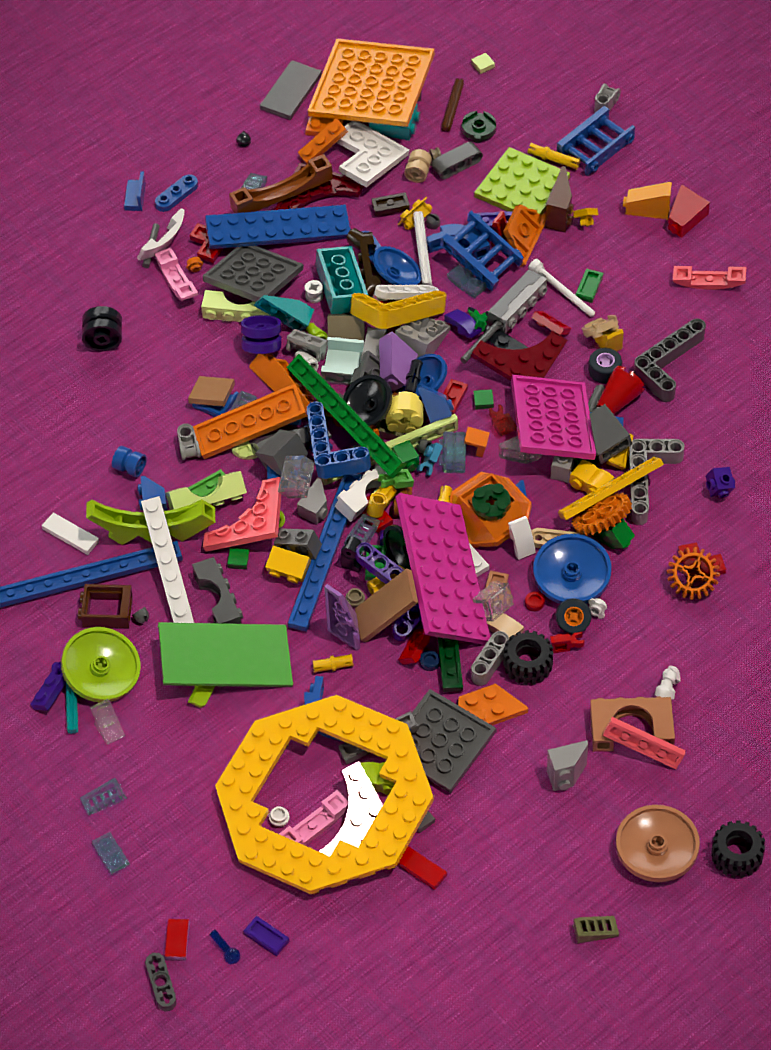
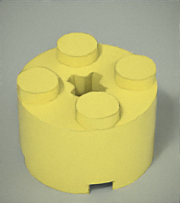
[386,392,423,433]

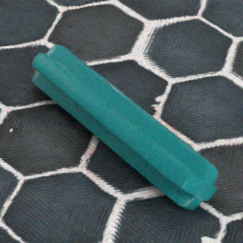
[66,683,78,734]

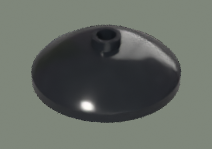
[343,375,392,427]
[383,525,411,570]

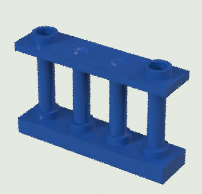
[557,106,635,176]
[440,210,523,292]

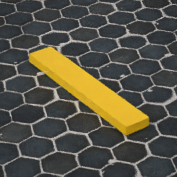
[558,457,664,520]

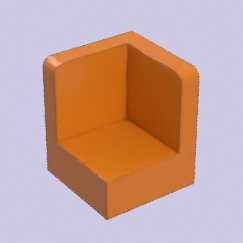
[464,427,490,458]

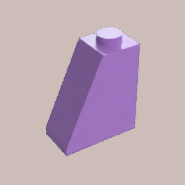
[379,332,418,392]

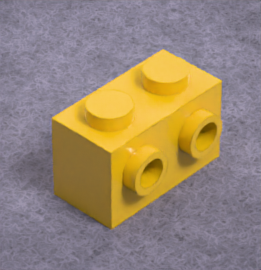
[265,546,311,584]

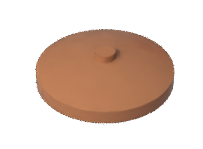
[616,805,700,882]

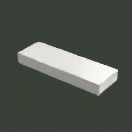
[42,513,99,555]

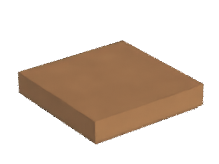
[188,376,235,406]

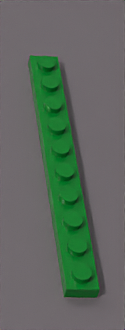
[287,354,406,478]

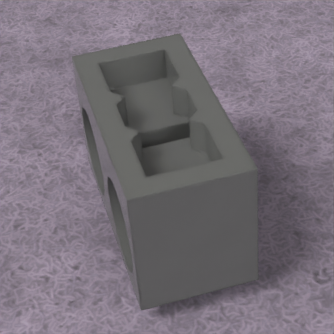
[274,528,322,559]

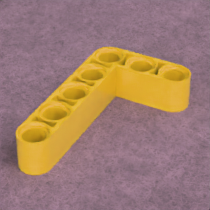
[350,291,447,329]

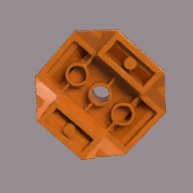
[450,472,532,548]

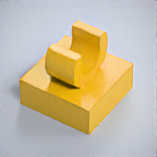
[573,208,598,226]

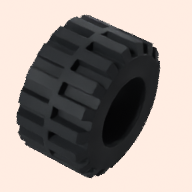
[503,630,553,685]
[711,820,765,878]

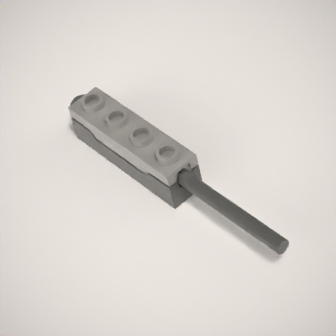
[460,269,548,364]

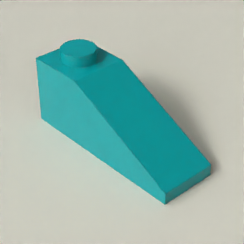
[254,295,314,331]

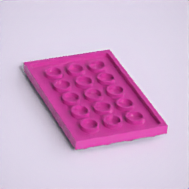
[511,375,596,460]

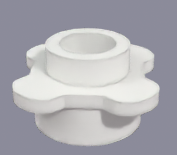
[589,598,607,619]

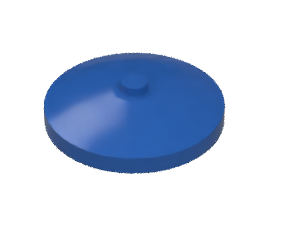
[533,534,612,604]

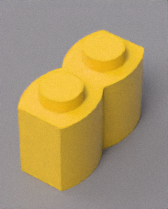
[569,460,614,494]

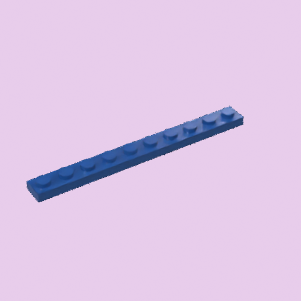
[288,473,363,632]
[0,541,183,608]

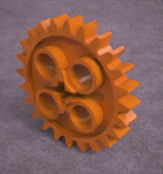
[572,492,632,536]

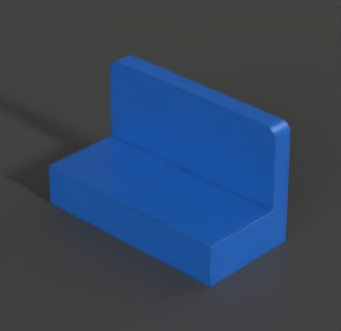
[124,171,146,211]

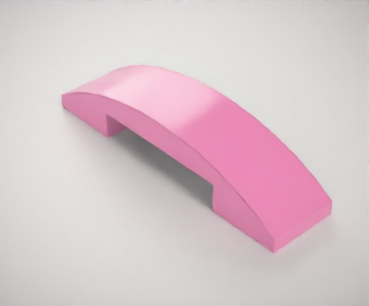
[155,248,198,301]
[279,790,348,845]

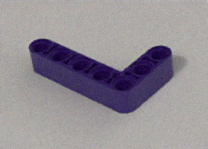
[355,542,422,641]

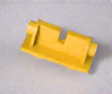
[398,197,432,230]

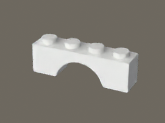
[335,463,387,522]

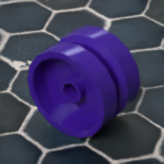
[241,315,282,354]

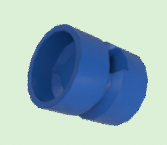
[112,446,147,477]

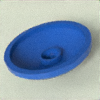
[373,246,422,285]
[398,354,447,400]

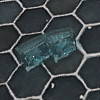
[241,173,267,189]
[447,265,487,298]
[92,832,130,875]

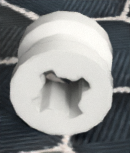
[305,280,323,303]

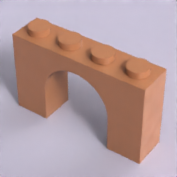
[590,696,675,751]

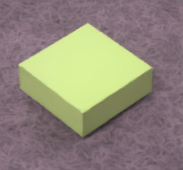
[471,53,495,74]

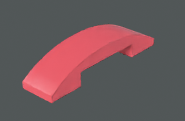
[673,266,747,290]

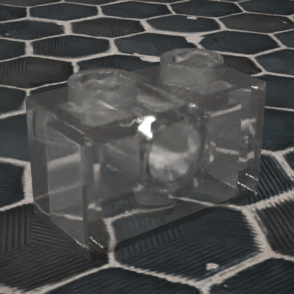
[278,455,315,498]

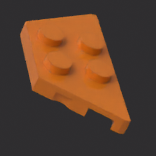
[503,204,546,267]
[458,683,528,726]

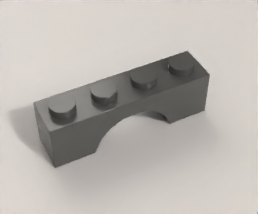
[192,557,243,624]

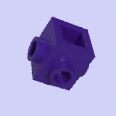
[705,467,735,498]

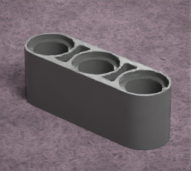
[431,142,483,179]

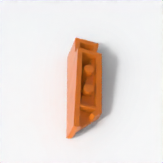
[249,353,314,412]

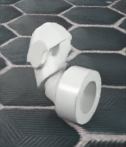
[655,666,680,699]

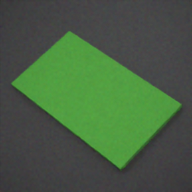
[158,622,293,687]

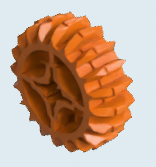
[667,547,720,600]

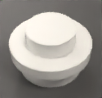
[269,807,290,827]

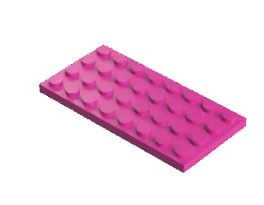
[396,493,490,645]

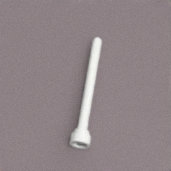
[528,259,595,317]

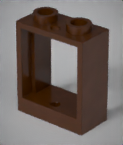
[78,584,133,629]

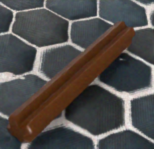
[441,78,464,132]

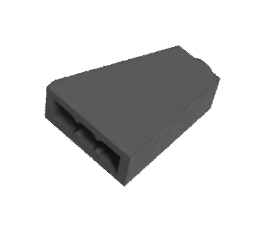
[589,404,632,464]

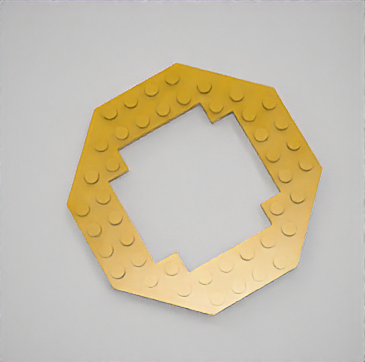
[215,695,434,894]

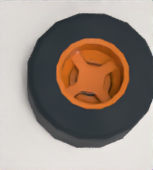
[555,598,592,634]

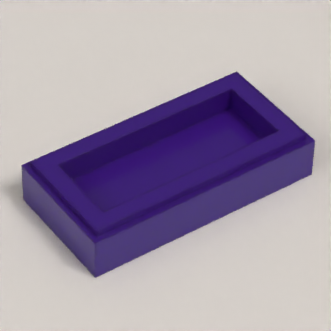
[243,916,290,956]

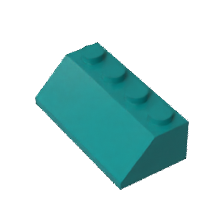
[315,246,368,314]

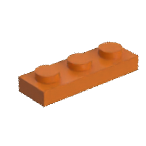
[297,118,348,164]

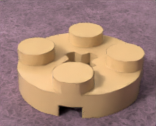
[581,315,619,338]

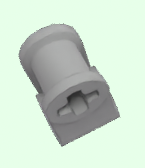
[594,83,621,112]
[177,424,201,461]

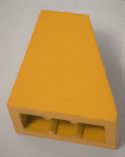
[623,182,672,219]

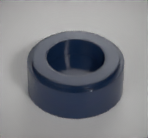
[420,651,440,671]

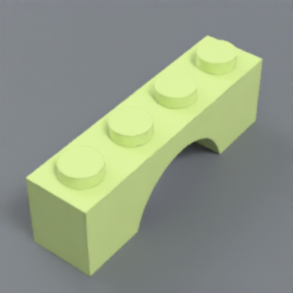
[201,290,270,322]
[165,471,247,510]

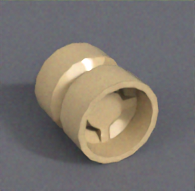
[404,149,432,183]

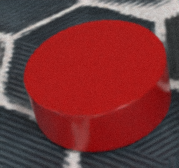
[525,592,545,612]

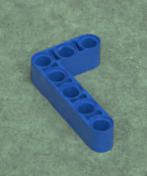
[307,402,371,479]

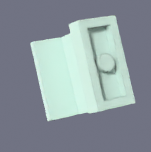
[321,337,364,385]

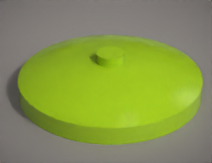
[61,627,141,703]

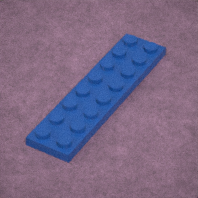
[205,205,350,249]

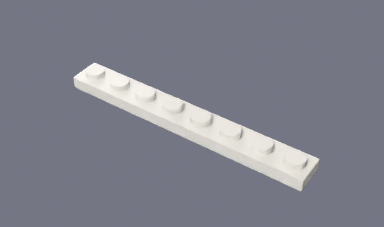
[141,496,194,623]

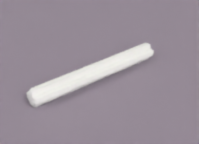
[413,211,432,285]

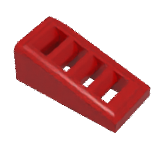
[491,211,508,247]

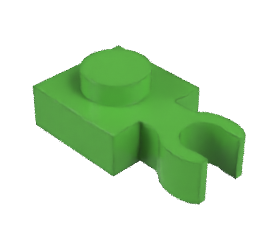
[378,469,414,489]

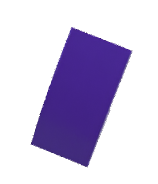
[444,309,483,338]

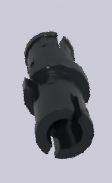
[404,359,423,394]

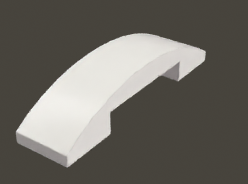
[137,208,184,260]

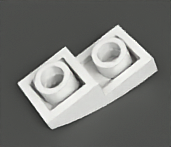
[508,516,536,560]

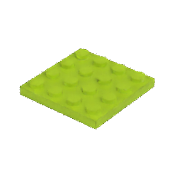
[474,147,570,215]

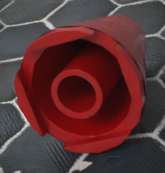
[596,366,645,414]

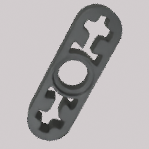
[146,953,177,1011]

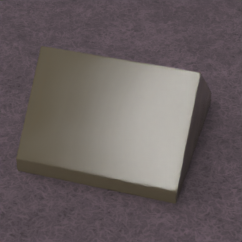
[328,313,365,341]

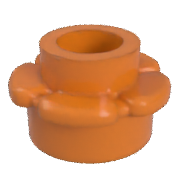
[186,257,204,272]

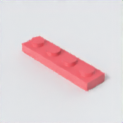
[603,717,685,769]

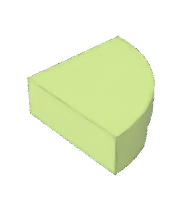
[232,441,257,460]

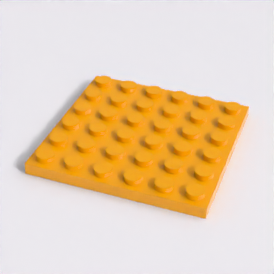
[308,39,435,127]

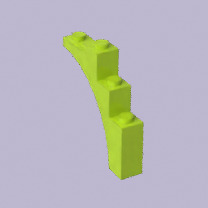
[86,499,215,545]

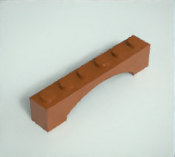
[229,154,333,213]

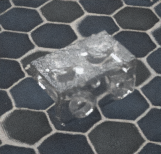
[473,581,514,621]

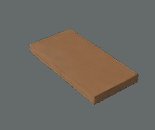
[355,568,418,642]

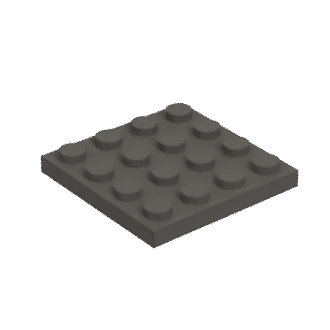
[203,246,303,302]
[411,689,497,793]

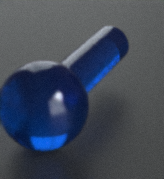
[209,929,241,964]

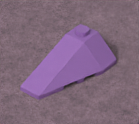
[324,584,360,651]

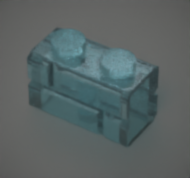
[439,431,466,473]

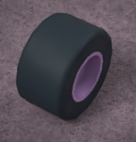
[588,348,622,384]

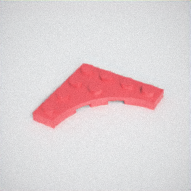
[203,477,283,552]

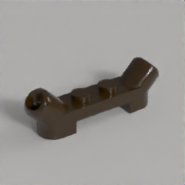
[346,228,381,298]

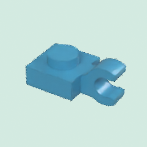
[417,443,443,476]

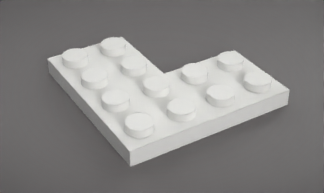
[337,121,409,187]

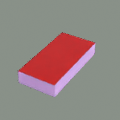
[165,919,189,960]

